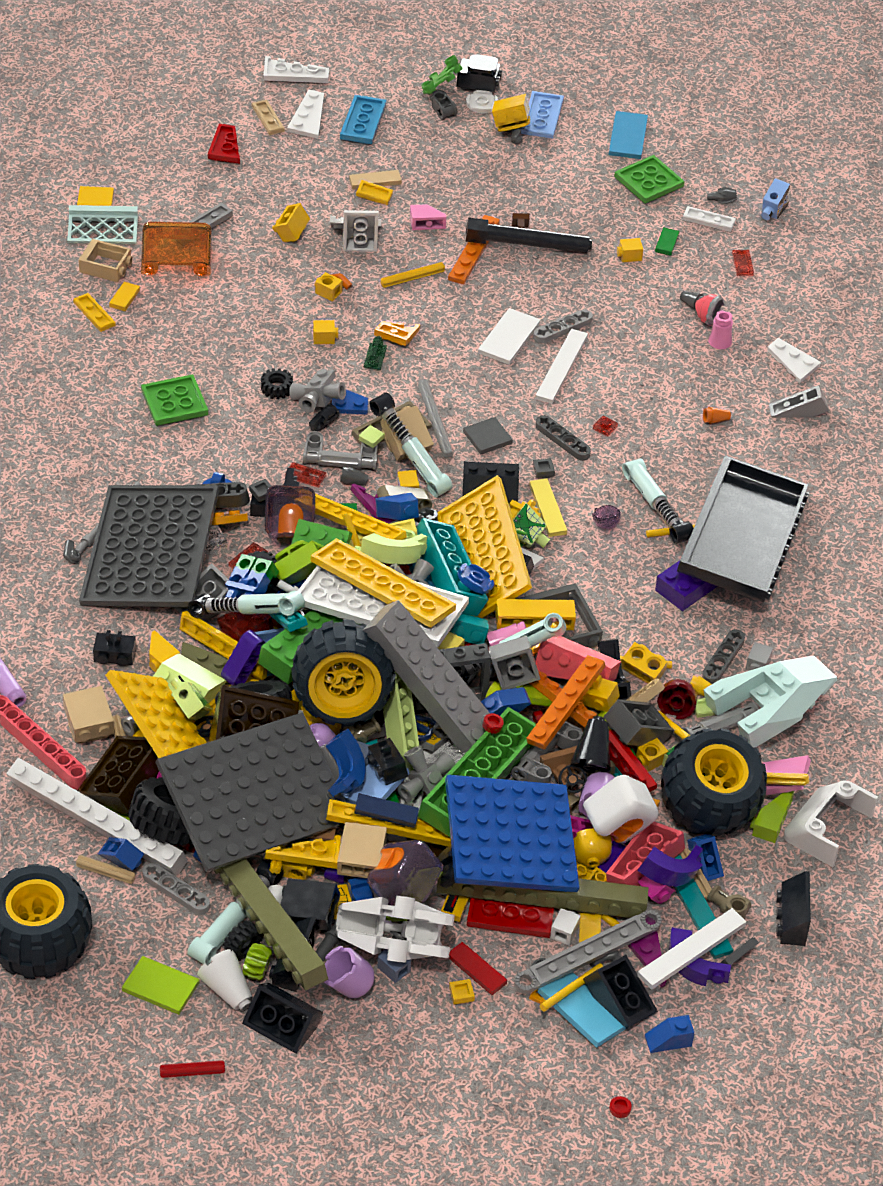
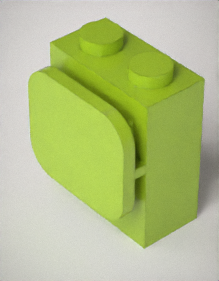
[275,540,324,585]

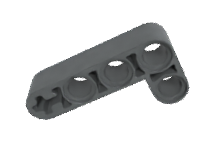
[195,482,250,508]

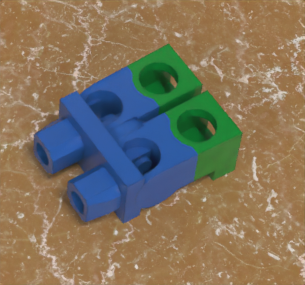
[225,554,279,598]

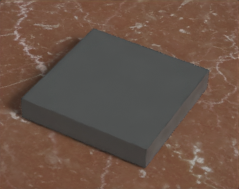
[463,417,513,455]

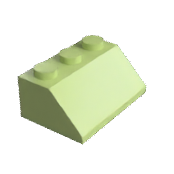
[153,653,227,703]

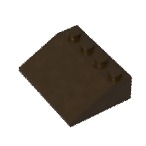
[209,685,299,742]
[77,736,159,814]

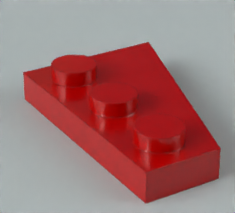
[208,123,240,164]

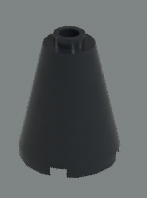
[570,716,611,773]

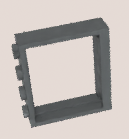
[516,583,603,661]
[411,643,491,715]

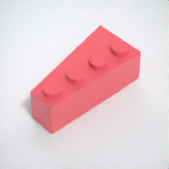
[536,636,621,681]
[606,821,685,886]

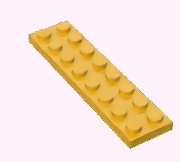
[311,538,456,628]

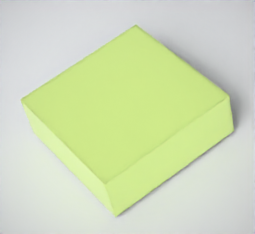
[359,425,385,448]
[694,698,716,718]

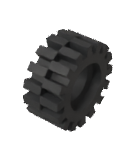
[261,368,293,400]
[223,920,264,961]

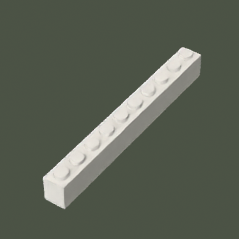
[6,758,188,876]

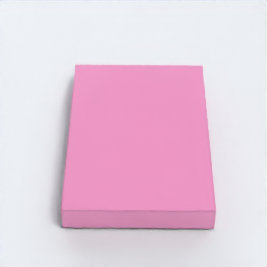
[763,755,811,795]

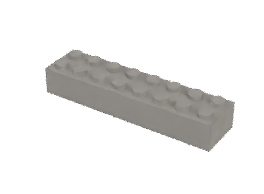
[363,600,490,753]

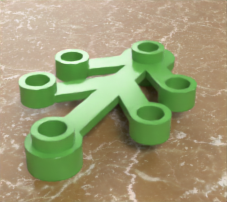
[421,55,463,95]

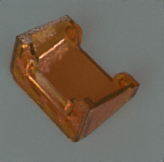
[141,222,212,276]

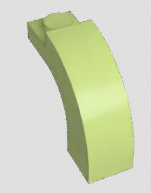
[361,533,427,564]

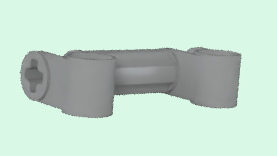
[303,431,378,471]
[683,702,759,735]
[511,721,583,783]

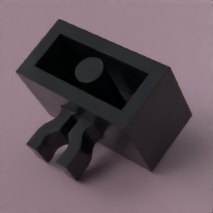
[93,630,136,666]
[367,737,408,785]

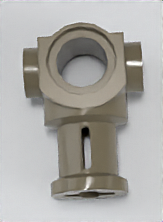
[339,717,382,743]
[707,885,751,920]

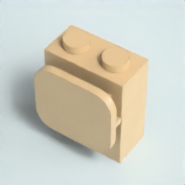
[380,406,434,461]
[63,686,115,743]
[337,822,387,879]

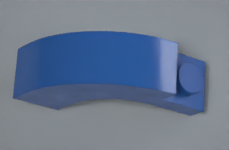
[326,729,366,796]

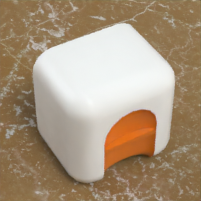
[583,775,659,843]

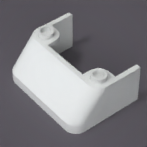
[784,781,878,867]

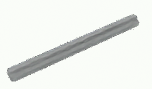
[418,379,453,458]

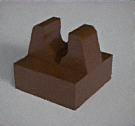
[511,213,530,228]

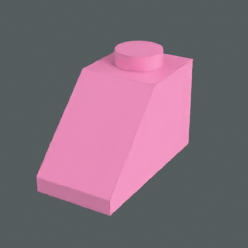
[410,204,446,230]

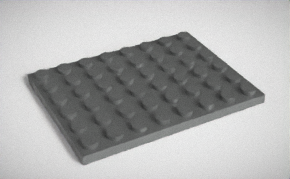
[79,485,219,607]
[155,712,346,872]

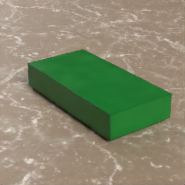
[655,227,680,256]

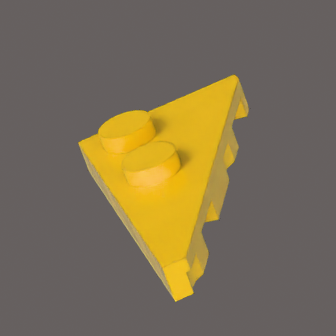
[265,835,341,869]

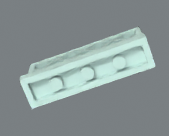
[67,205,138,244]

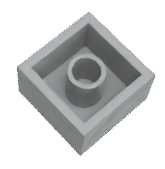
[489,635,540,690]

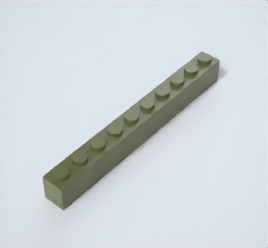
[214,859,328,991]
[436,867,649,918]

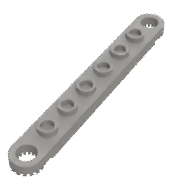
[514,910,662,994]

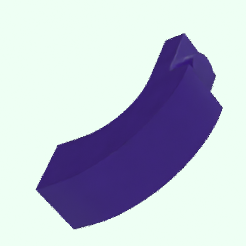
[637,844,703,886]
[669,927,731,986]

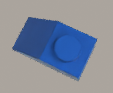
[375,493,419,520]
[481,687,531,716]
[687,834,724,881]
[98,837,144,871]
[645,1015,695,1053]

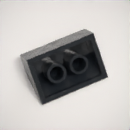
[462,461,519,504]
[776,871,811,946]
[269,917,316,992]
[242,983,323,1054]

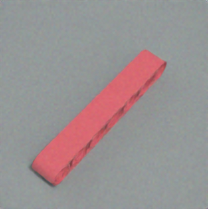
[0,695,86,790]

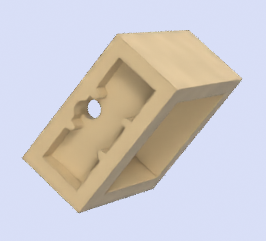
[79,239,133,282]

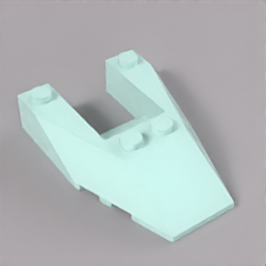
[704,656,838,747]

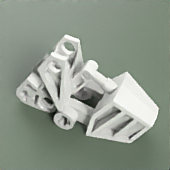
[335,896,455,963]

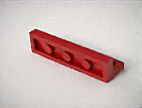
[609,730,657,792]

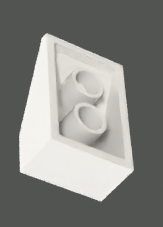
[343,210,379,252]

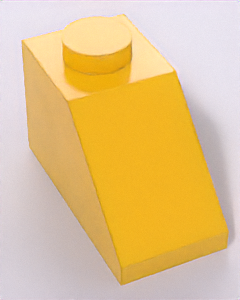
[149,630,180,672]

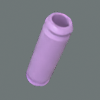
[0,659,26,708]

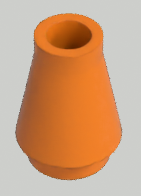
[703,406,731,424]

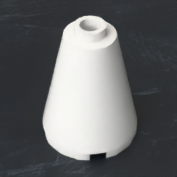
[197,949,253,1011]

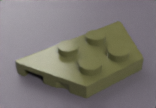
[181,642,229,685]

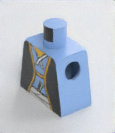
[761,178,790,220]

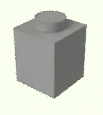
[745,642,773,671]

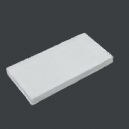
[478,308,541,365]

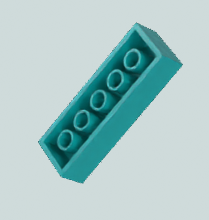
[416,518,489,616]

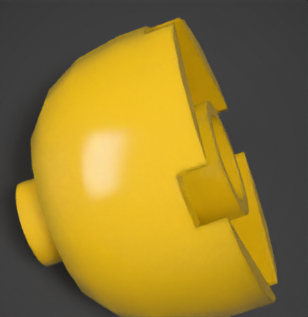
[573,828,612,868]

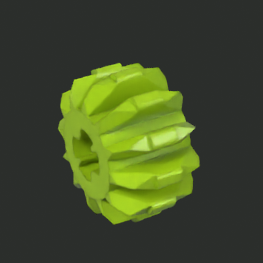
[242,943,272,981]

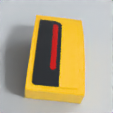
[441,895,470,922]

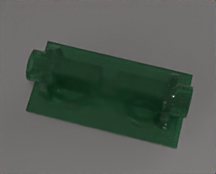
[363,336,387,370]

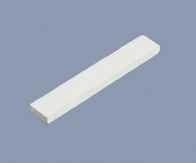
[535,329,588,404]
[637,908,746,990]

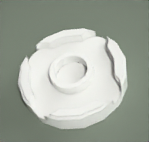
[466,90,498,114]

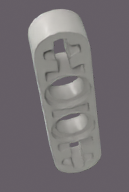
[533,309,593,343]
[142,863,210,915]

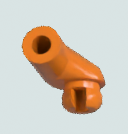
[331,273,352,290]

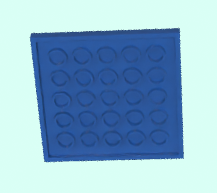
[445,775,579,892]

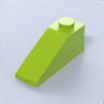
[750,791,795,843]

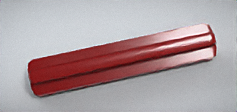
[160,1060,225,1078]

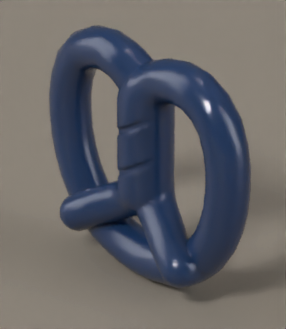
[415,715,436,741]

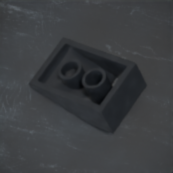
[583,955,658,1029]

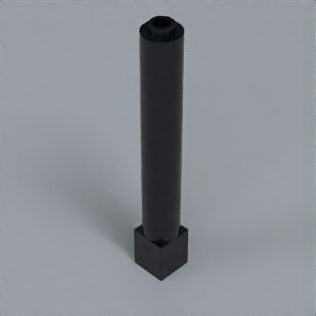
[465,217,592,253]

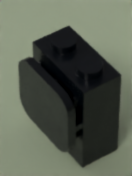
[456,55,503,92]
[280,878,341,933]

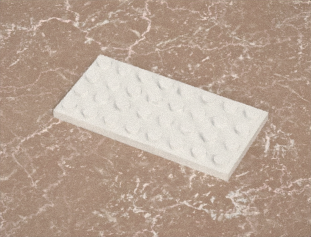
[298,565,469,647]

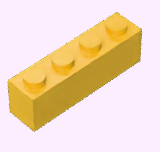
[495,599,576,630]

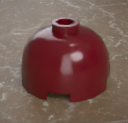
[657,679,698,720]

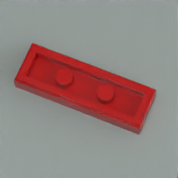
[448,942,507,995]

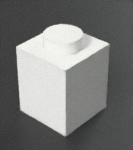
[550,908,581,946]

